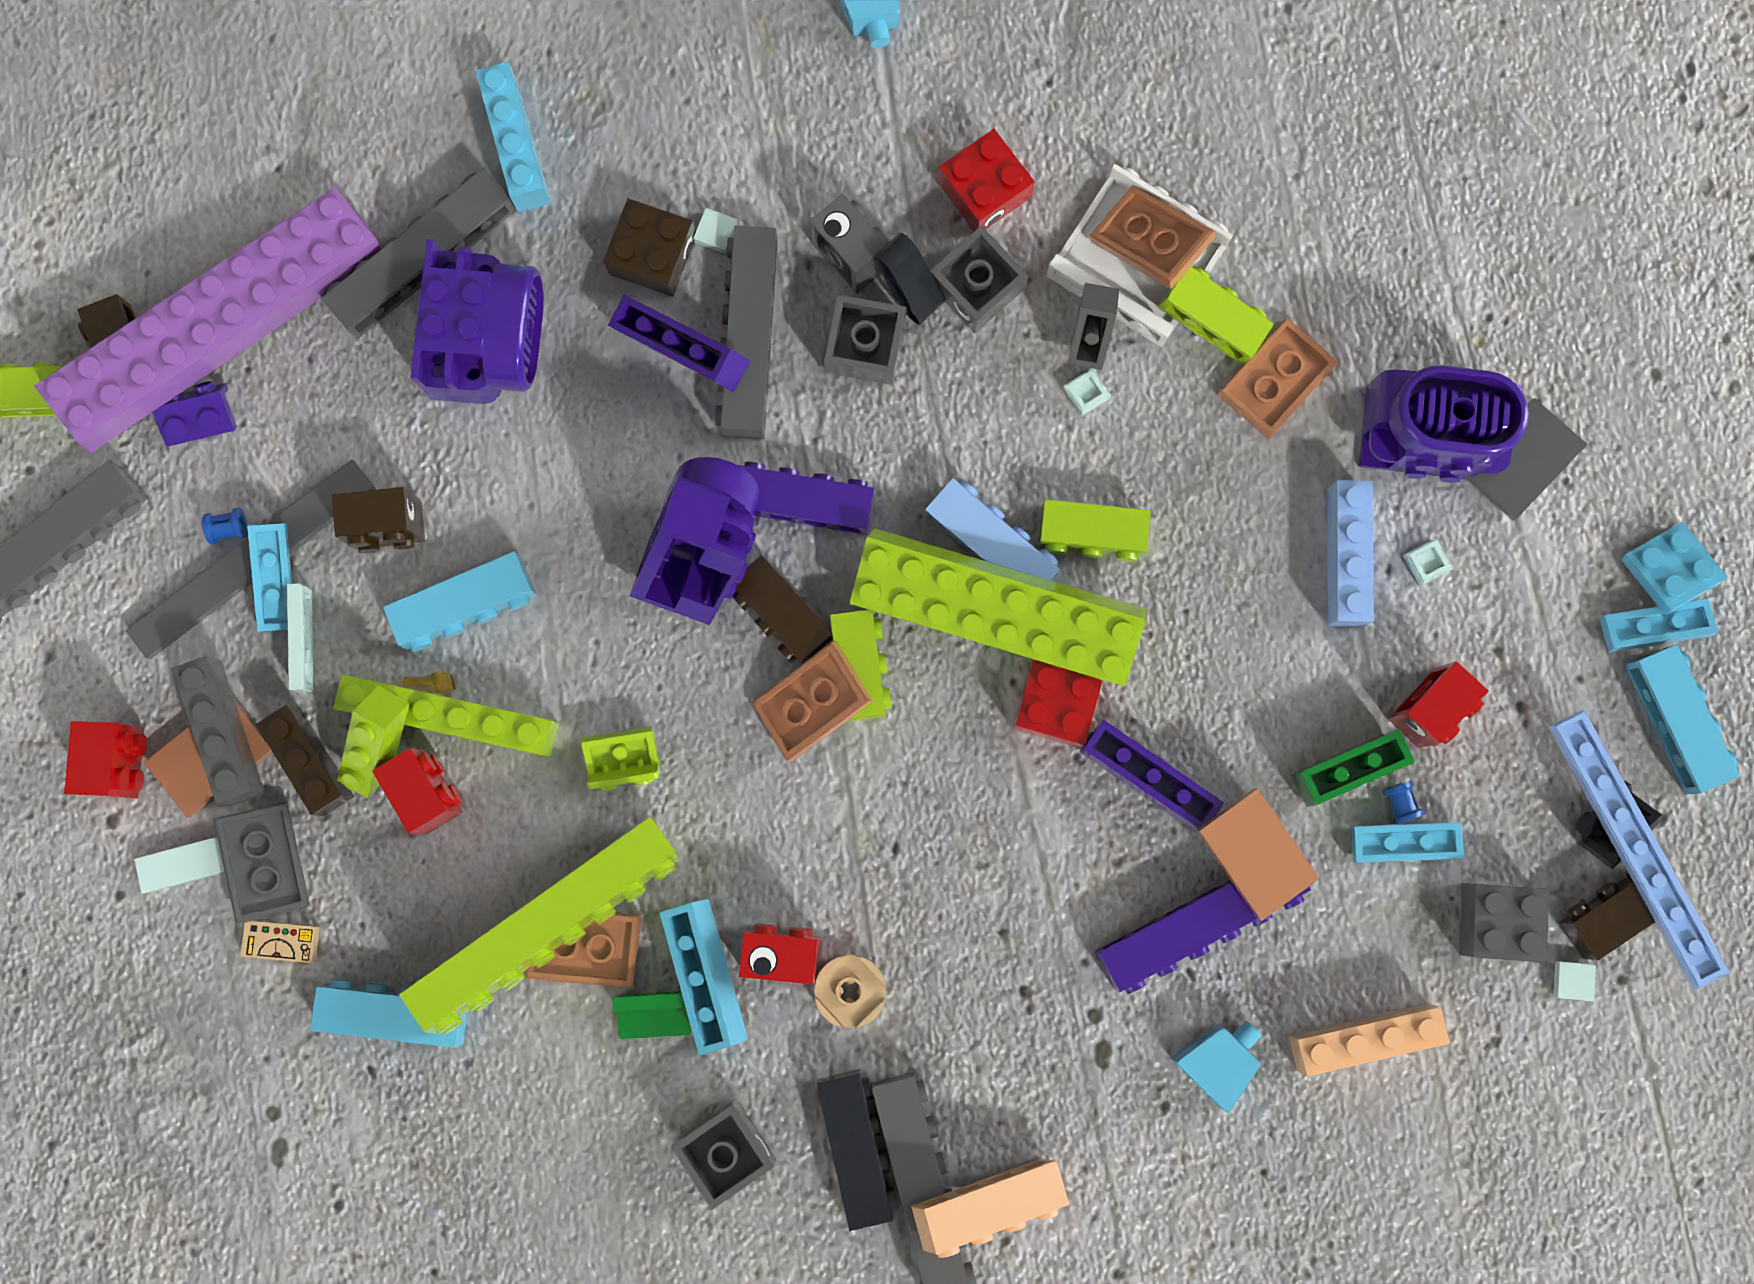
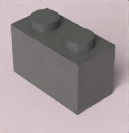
[1068,282,1120,370]

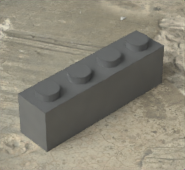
[172,656,265,806]

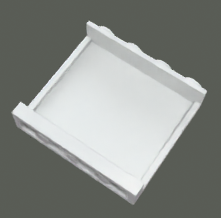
[1046,164,1233,348]

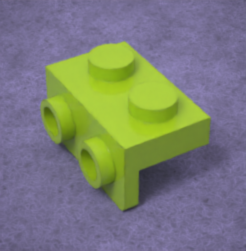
[581,726,661,791]

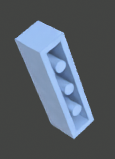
[925,478,1060,581]
[1327,480,1374,627]

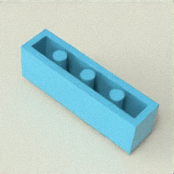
[475,62,551,213]
[383,551,537,652]
[1624,644,1740,795]
[660,899,748,1056]
[310,979,468,1048]

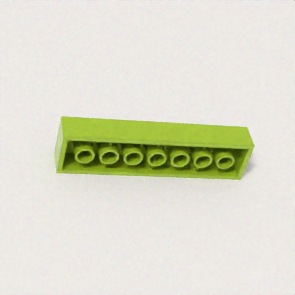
[849,529,1148,687]
[399,816,678,1035]

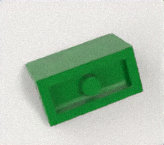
[613,991,691,1039]

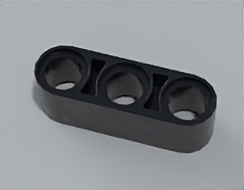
[873,232,945,325]

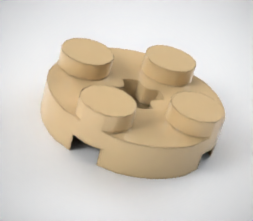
[814,954,886,1028]

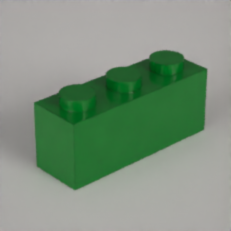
[1291,729,1415,807]

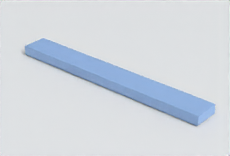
[1548,710,1730,989]

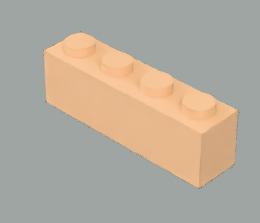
[1288,1003,1450,1077]
[911,1158,1069,1258]

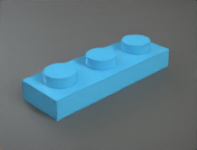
[247,523,292,632]
[1600,599,1718,652]
[1350,822,1464,863]

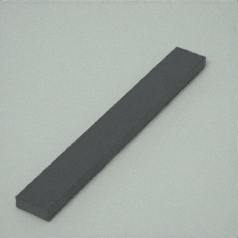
[125,459,376,659]

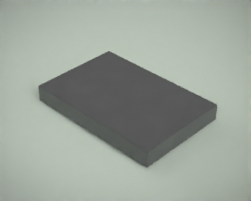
[1466,398,1587,521]
[213,802,311,925]

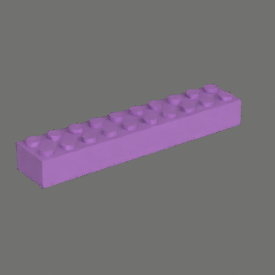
[34,187,381,454]

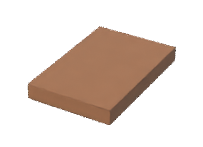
[1089,185,1216,289]
[1217,317,1338,440]
[752,642,874,762]
[144,696,272,818]
[1196,788,1320,921]
[525,913,642,988]

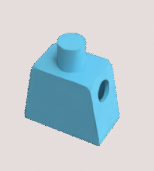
[838,0,900,48]
[1171,1020,1262,1113]

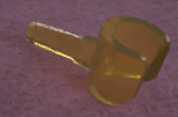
[403,672,455,694]

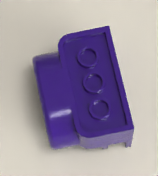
[410,239,544,404]
[1359,365,1529,483]
[630,457,760,625]

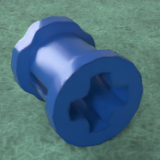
[202,507,248,545]
[1382,780,1425,825]

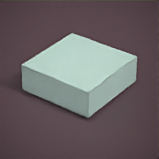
[693,208,738,254]
[1062,368,1111,417]
[1403,538,1454,586]
[1553,961,1596,1002]

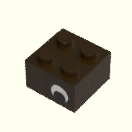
[603,198,696,297]
[332,487,425,553]

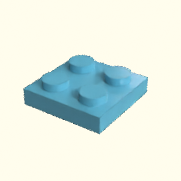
[1621,522,1728,616]

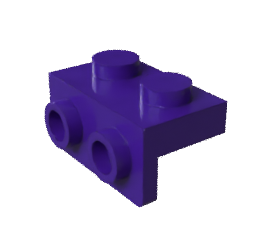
[153,381,237,447]

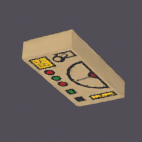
[240,920,320,963]

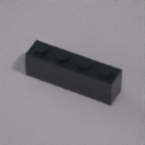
[816,1069,898,1232]

